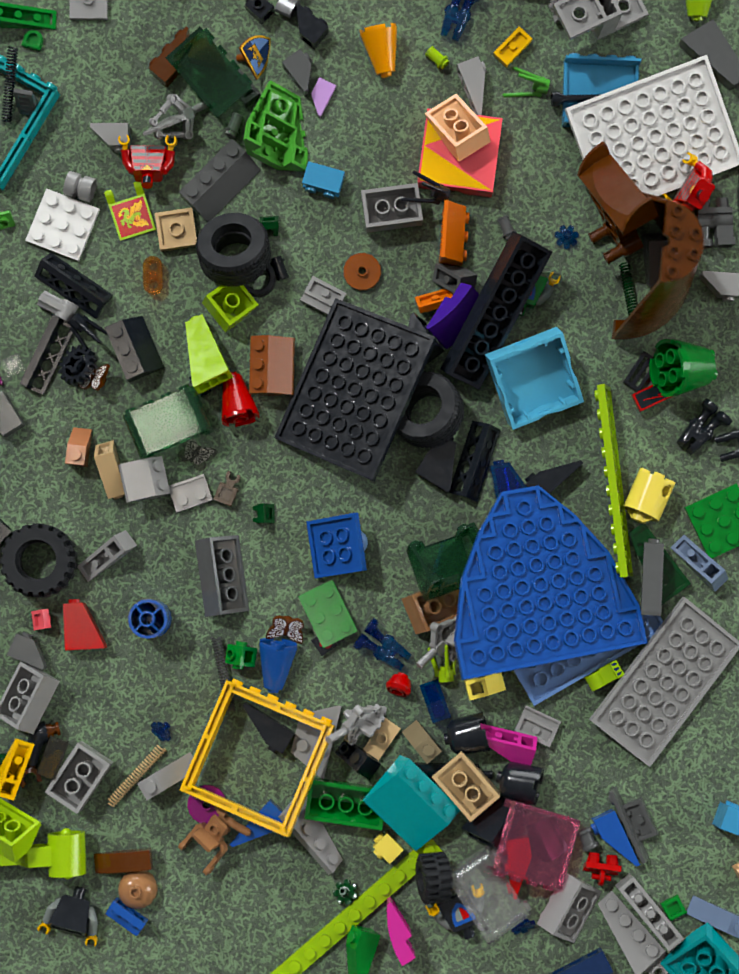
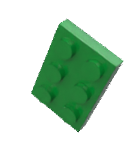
[298,579,358,649]

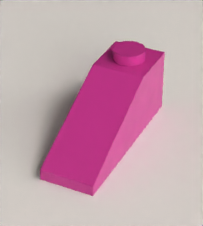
[480,723,537,765]

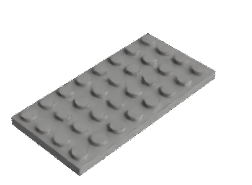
[589,597,739,767]

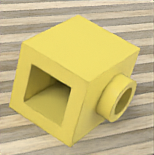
[373,831,404,864]

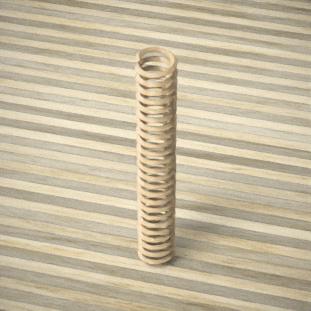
[108,745,166,807]

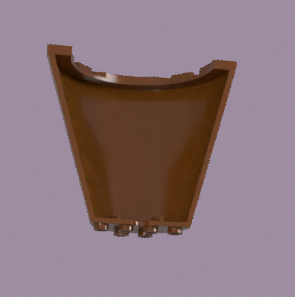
[612,191,704,340]

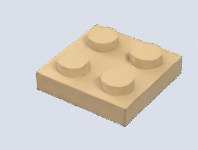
[155,207,197,252]

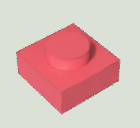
[31,609,51,631]

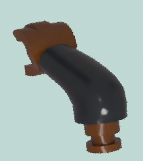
[20,721,61,788]

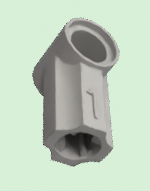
[37,290,78,323]

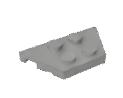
[291,705,342,779]

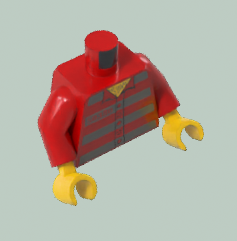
[118,135,178,189]
[662,152,715,212]

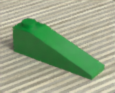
[0,2,57,30]

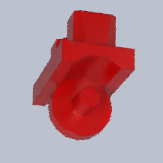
[583,852,621,886]

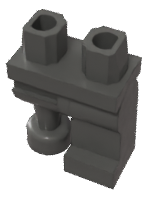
[695,197,735,248]

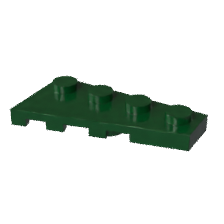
[628,523,691,606]

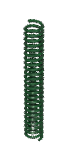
[619,262,637,316]

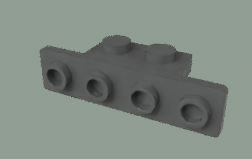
[609,786,658,864]

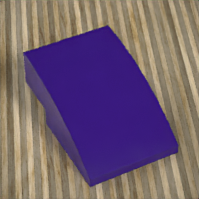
[426,283,479,349]

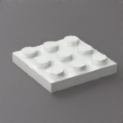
[25,188,100,262]

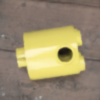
[623,468,676,524]

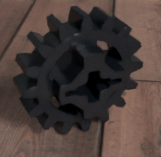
[58,345,98,387]

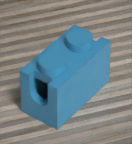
[302,161,345,199]

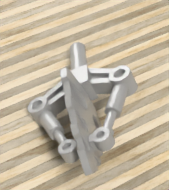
[143,94,212,139]
[416,616,457,669]
[325,704,387,746]

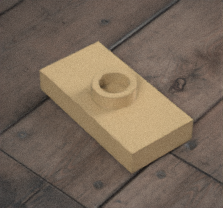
[363,718,401,761]

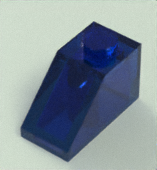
[419,679,451,723]

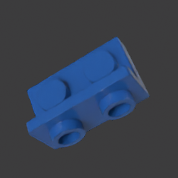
[106,897,148,936]

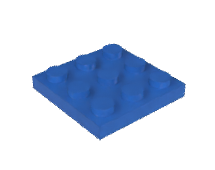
[306,513,367,578]

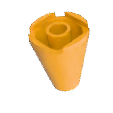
[360,23,397,78]

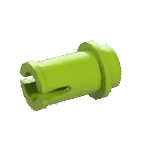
[425,46,449,70]

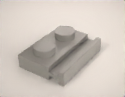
[300,276,347,315]
[169,474,213,513]
[514,705,561,747]

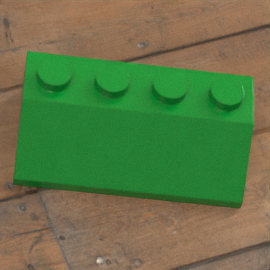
[304,778,383,830]

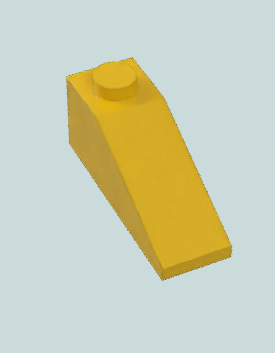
[0,738,35,801]

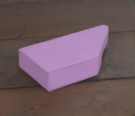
[311,77,336,118]

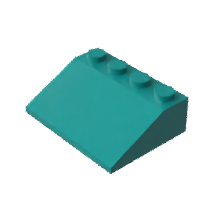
[362,755,460,851]
[661,922,739,974]

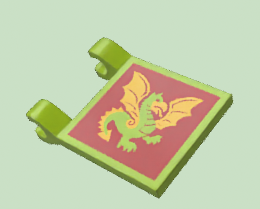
[104,181,156,241]

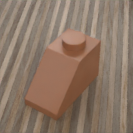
[65,427,92,467]

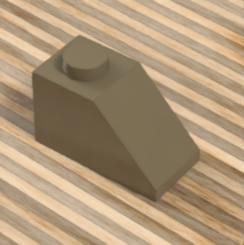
[402,720,442,764]

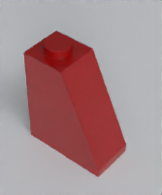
[63,599,107,650]

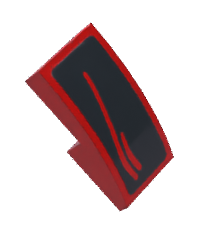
[631,385,671,412]

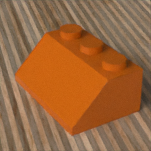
[439,200,469,266]

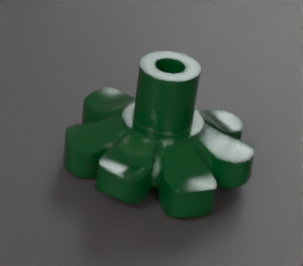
[333,879,358,905]

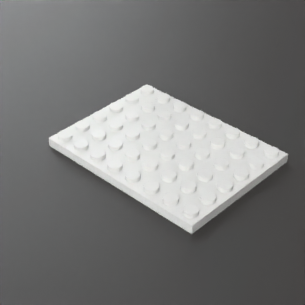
[564,55,739,196]

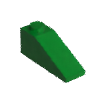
[346,925,381,974]

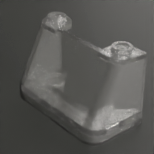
[451,846,532,945]

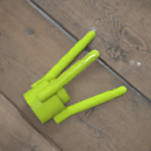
[427,645,456,682]

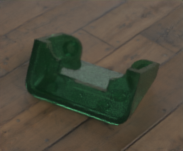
[406,522,479,601]

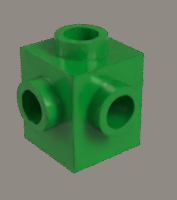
[225,641,257,670]

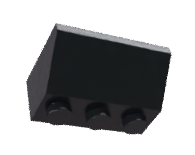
[104,316,164,383]

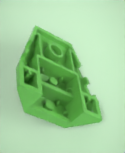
[243,80,308,171]

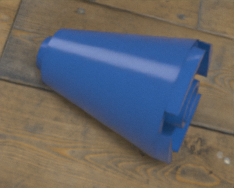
[259,638,298,693]

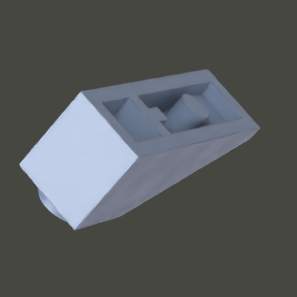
[671,535,729,592]
[686,895,739,938]

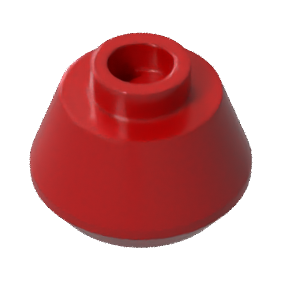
[386,672,411,697]

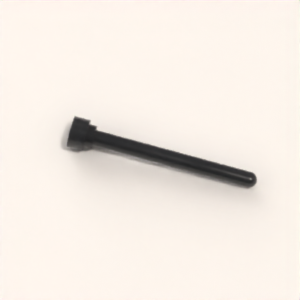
[551,91,602,107]

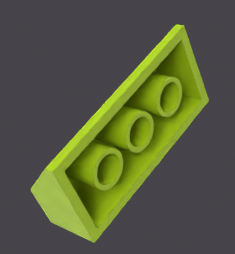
[0,798,41,863]

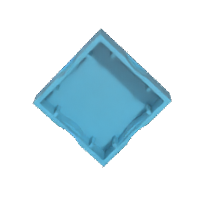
[485,327,584,430]

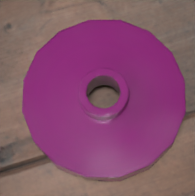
[187,785,225,824]

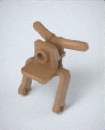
[178,805,251,875]

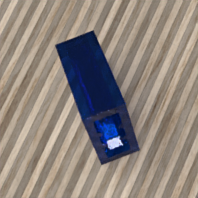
[489,460,527,501]

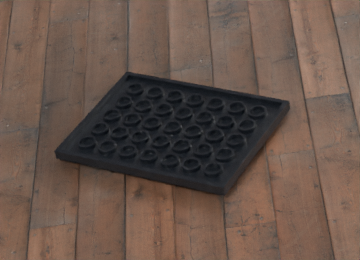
[274,298,437,482]

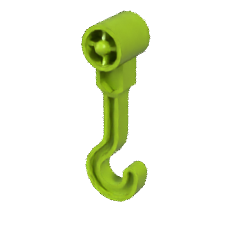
[0,828,86,880]

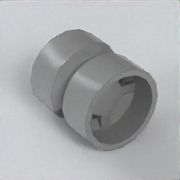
[63,171,97,203]

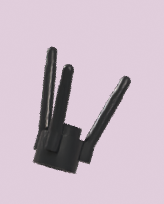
[401,170,450,205]
[68,313,107,347]

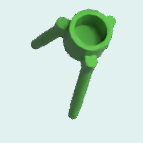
[503,66,550,97]

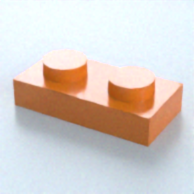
[415,289,454,313]

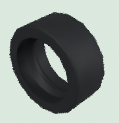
[244,264,276,297]

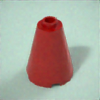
[221,372,260,427]

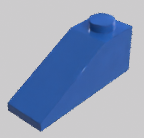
[229,799,283,847]
[590,809,640,866]

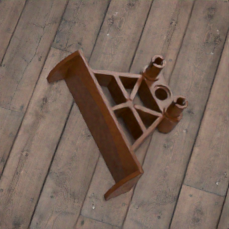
[577,142,659,265]

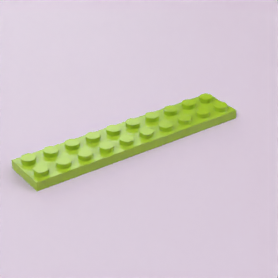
[595,384,633,578]

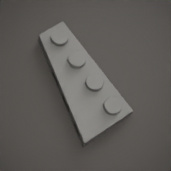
[278,797,343,875]
[597,890,665,974]

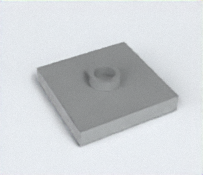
[69,0,108,20]

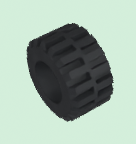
[416,852,453,905]

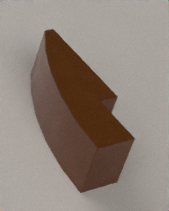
[94,848,153,873]

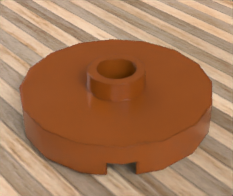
[343,253,381,291]

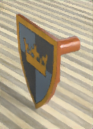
[236,35,270,80]

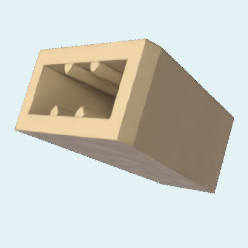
[94,440,124,499]

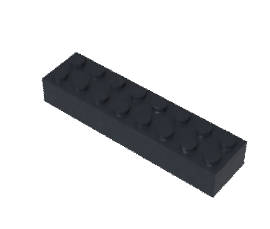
[440,231,553,389]

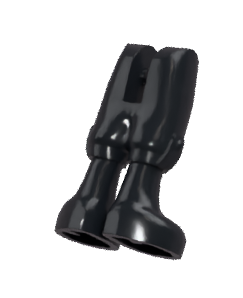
[676,398,733,456]

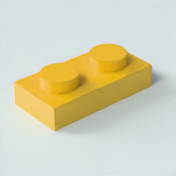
[493,27,533,68]

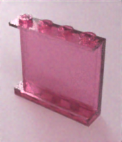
[486,798,581,891]

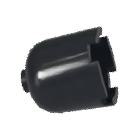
[443,712,491,755]
[496,762,544,806]

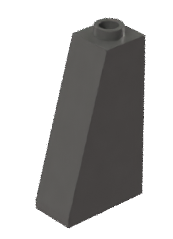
[678,19,739,90]
[640,538,664,616]

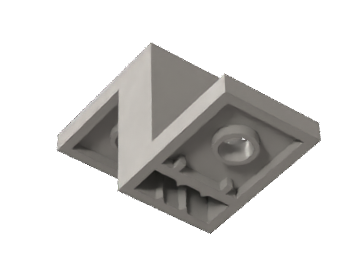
[553,0,649,40]

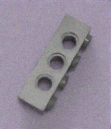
[615,873,684,951]

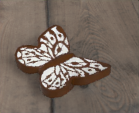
[78,364,110,391]
[266,615,304,644]

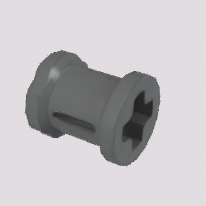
[575,826,599,851]

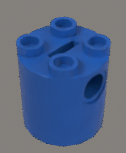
[128,599,172,639]

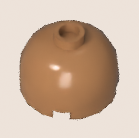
[118,871,158,909]

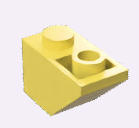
[464,672,506,700]

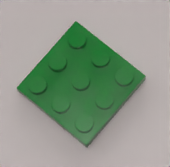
[684,483,739,558]

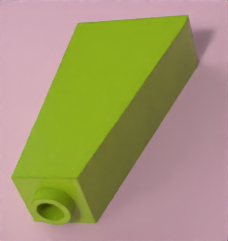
[185,314,233,394]

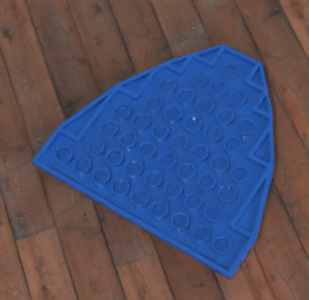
[454,485,647,680]

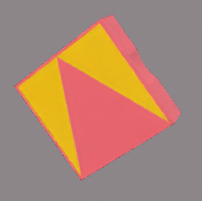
[417,108,503,197]

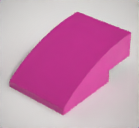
[386,896,416,966]

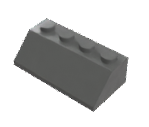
[179,139,261,223]
[195,535,249,617]

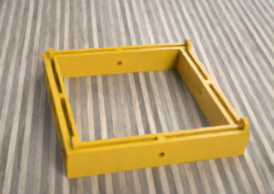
[180,679,336,837]

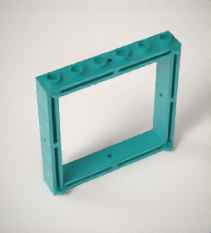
[0,55,60,191]

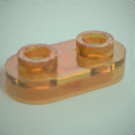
[143,256,163,295]

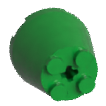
[649,339,718,397]

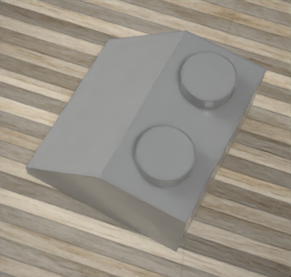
[118,456,170,503]

